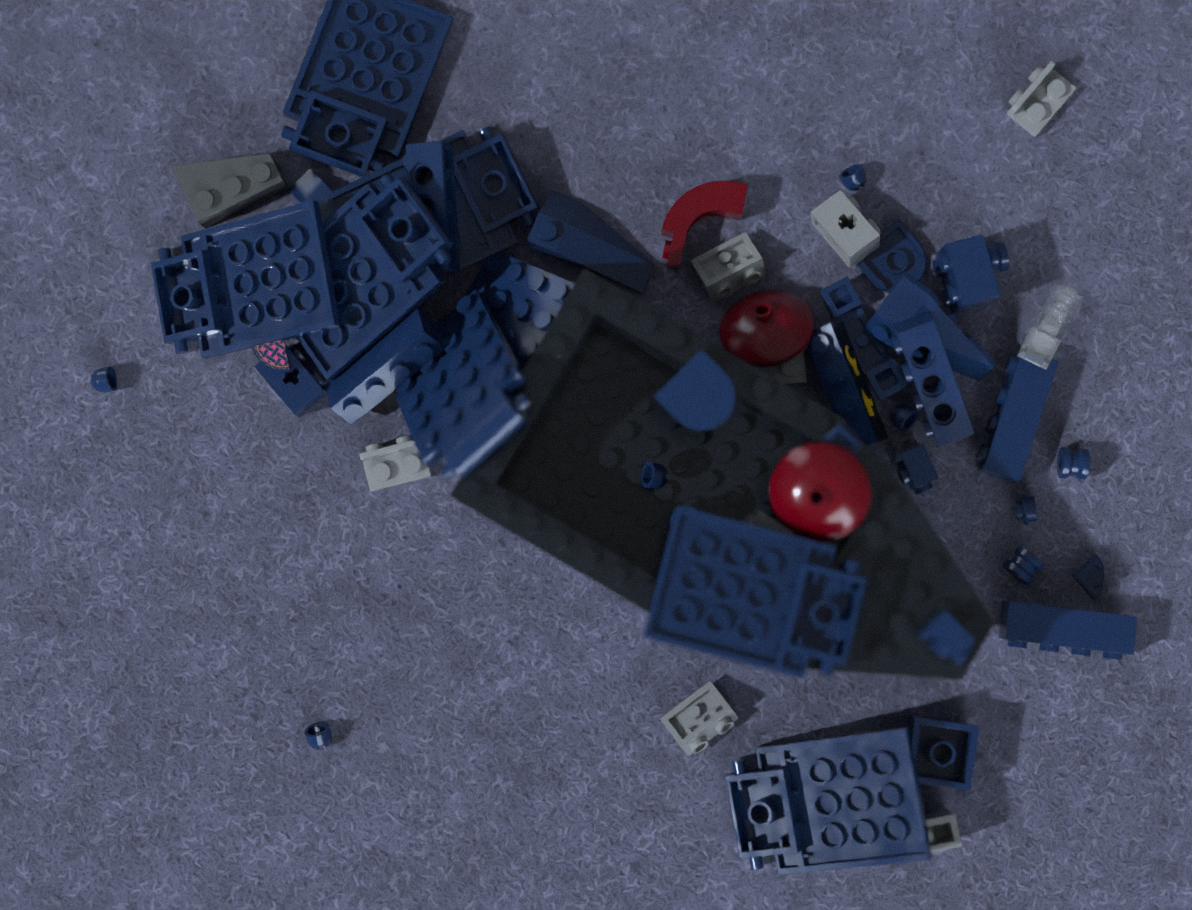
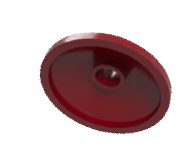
[719,290,814,367]
[770,442,871,542]

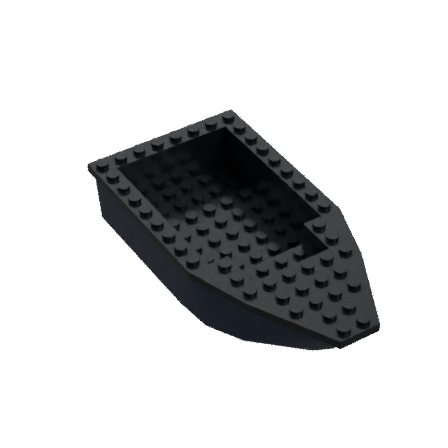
[449,269,995,680]

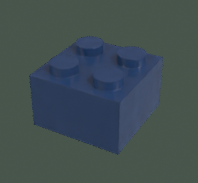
[932,234,1000,314]
[907,714,979,791]

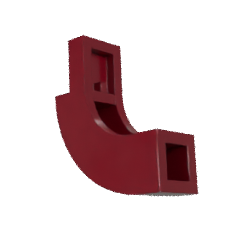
[661,181,748,271]

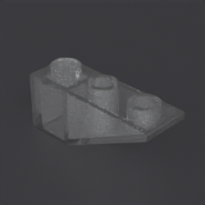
[1017,283,1085,370]

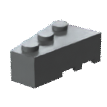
[171,153,289,229]

